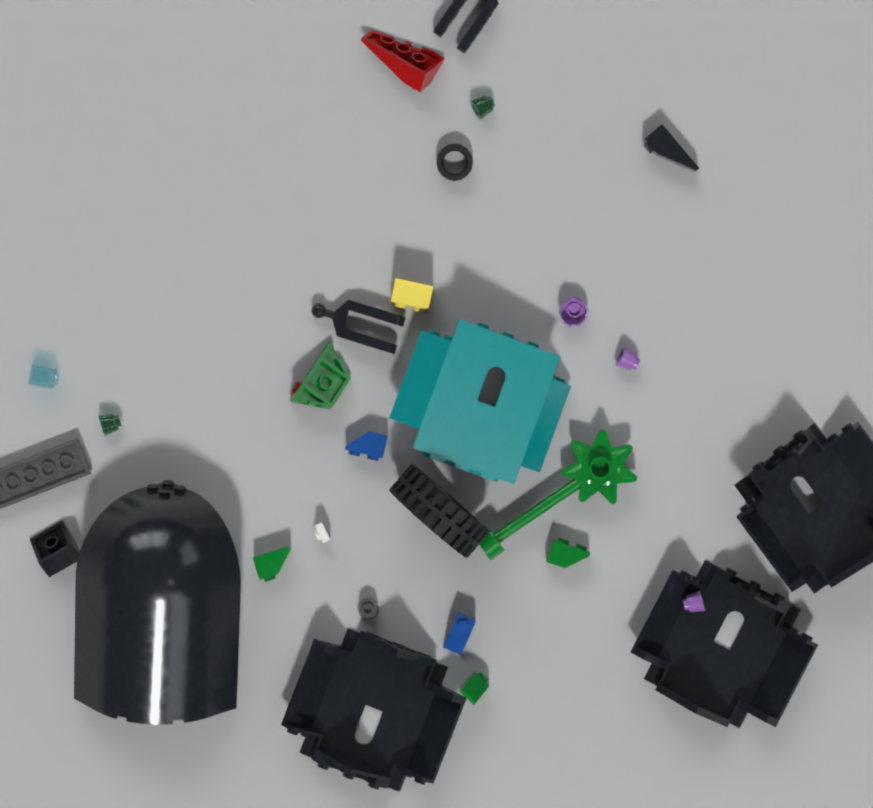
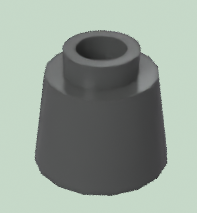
[357,598,379,619]

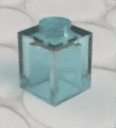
[28,365,59,389]

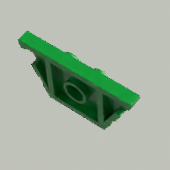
[290,342,351,409]

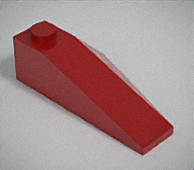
[361,30,445,92]

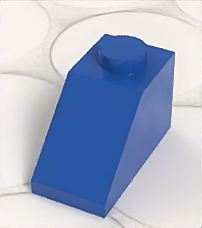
[443,612,476,655]

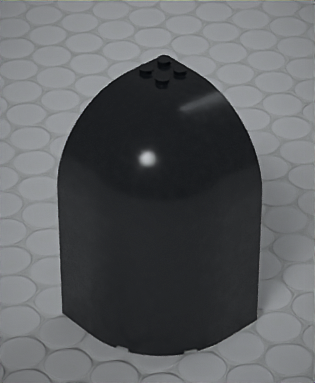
[74,480,241,725]

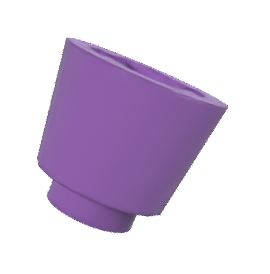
[615,347,640,370]
[683,590,706,612]

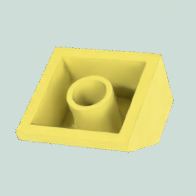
[391,278,433,313]

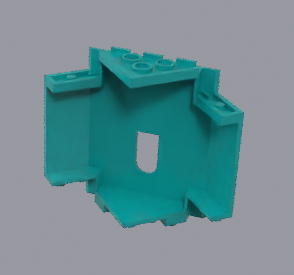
[389,319,571,484]

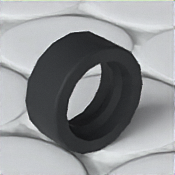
[436,144,473,181]

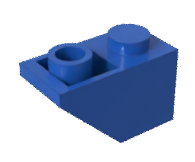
[345,431,388,461]

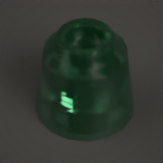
[470,96,495,120]
[98,413,122,436]

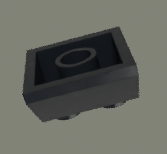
[30,520,80,577]

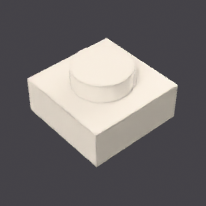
[314,522,331,543]

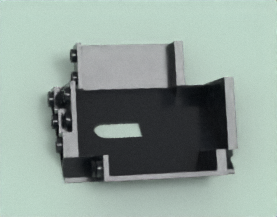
[734,422,873,594]
[631,560,818,728]
[281,628,467,791]

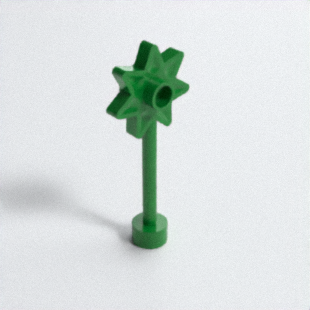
[479,429,637,560]

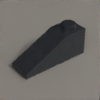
[643,124,699,172]

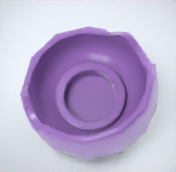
[559,297,589,327]

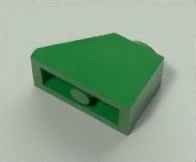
[253,545,291,582]
[459,671,489,705]

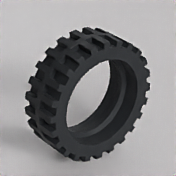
[389,464,490,558]

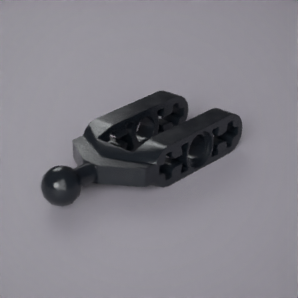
[433,0,499,54]
[311,300,406,354]

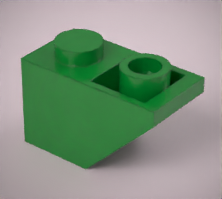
[546,537,590,568]

